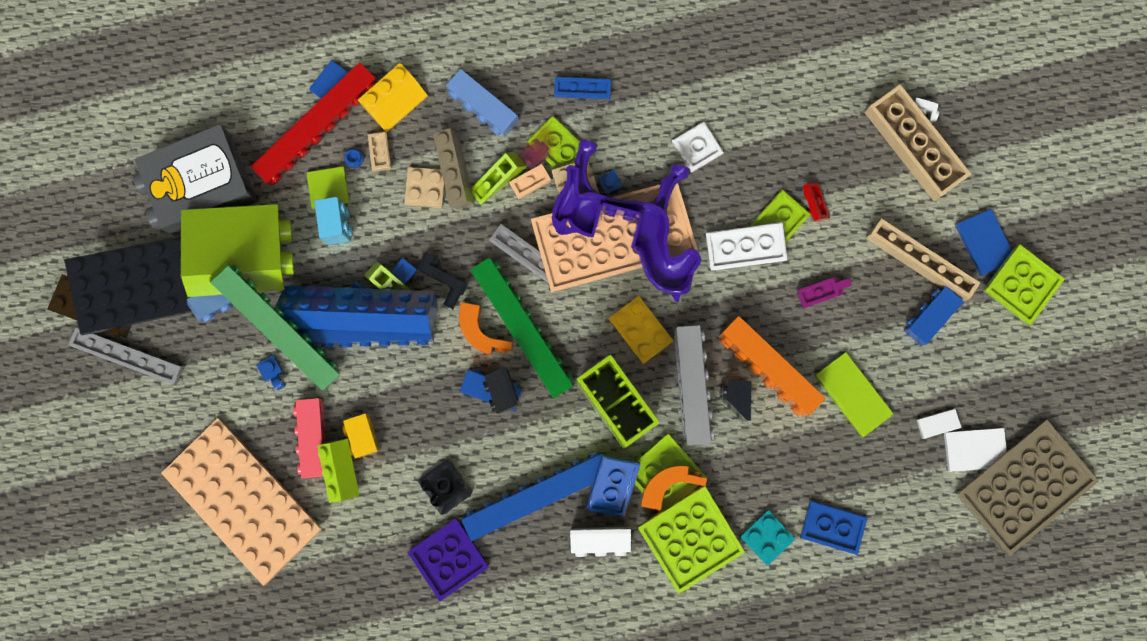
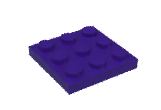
[407,518,489,601]

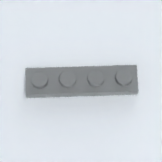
[489,224,548,283]

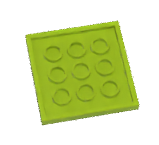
[637,486,745,594]

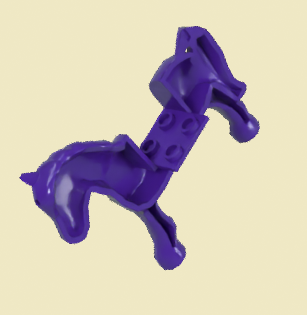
[551,140,701,302]

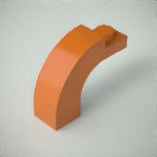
[459,302,514,356]
[640,466,707,510]

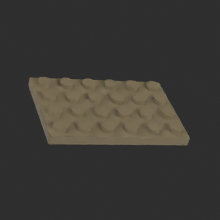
[956,420,1099,556]

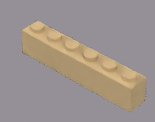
[865,218,980,301]

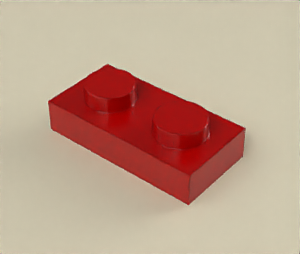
[802,183,830,222]

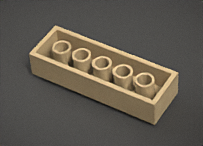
[865,84,971,202]

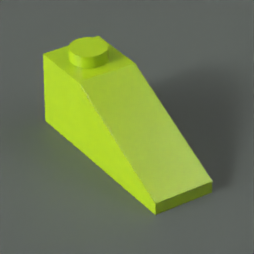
[471,152,527,205]
[364,261,410,290]

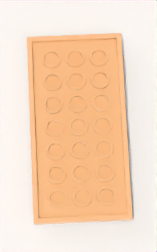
[531,183,698,293]
[161,418,322,586]

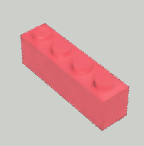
[293,398,326,478]

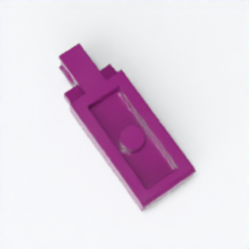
[796,277,852,309]

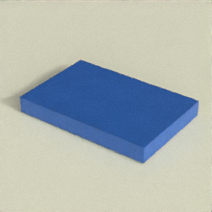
[955,209,1012,276]
[586,454,641,517]
[800,500,868,555]

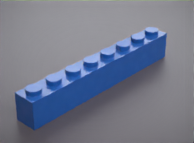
[297,327,434,348]
[461,451,605,541]

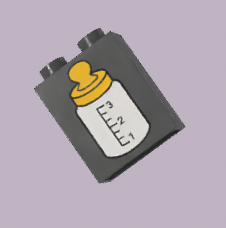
[132,124,258,236]

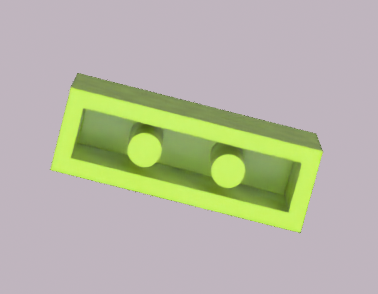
[317,438,360,503]

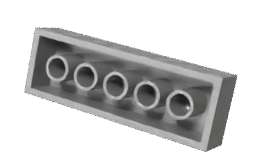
[674,325,714,446]

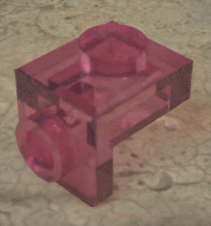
[519,139,549,170]

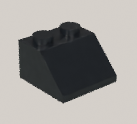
[483,367,521,414]
[719,380,752,422]

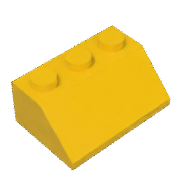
[358,63,428,132]

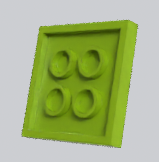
[983,244,1065,325]
[635,434,707,512]

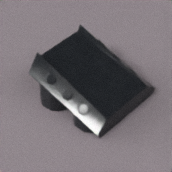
[418,459,472,515]

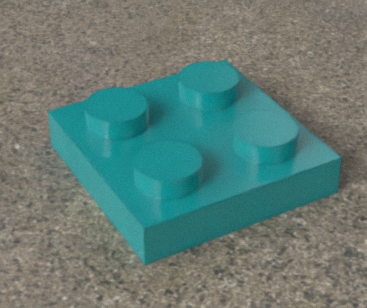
[739,510,796,566]

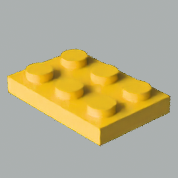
[608,296,674,364]

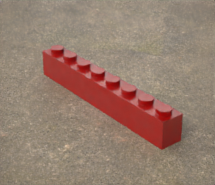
[251,62,377,186]

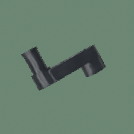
[416,252,468,310]

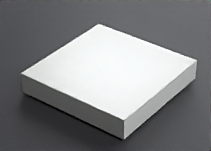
[672,122,724,173]

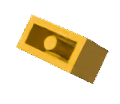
[342,413,380,458]

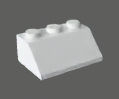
[570,527,631,557]

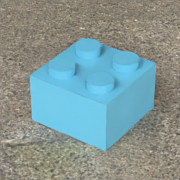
[314,197,353,245]

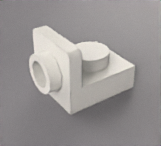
[914,98,939,124]

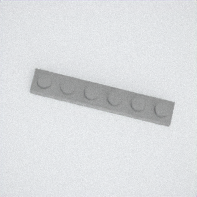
[68,327,183,385]

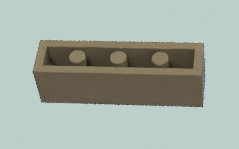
[433,128,475,209]

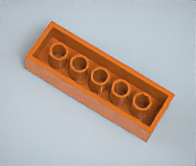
[718,316,826,417]

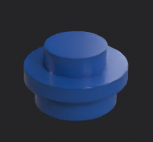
[344,149,364,168]

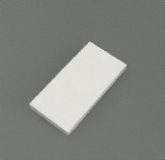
[706,222,787,271]

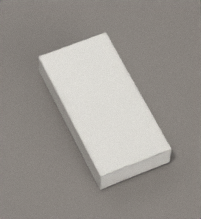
[916,409,961,439]

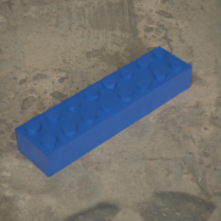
[274,285,438,334]

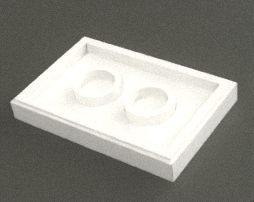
[944,428,1007,472]

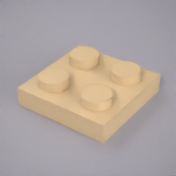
[404,167,445,208]

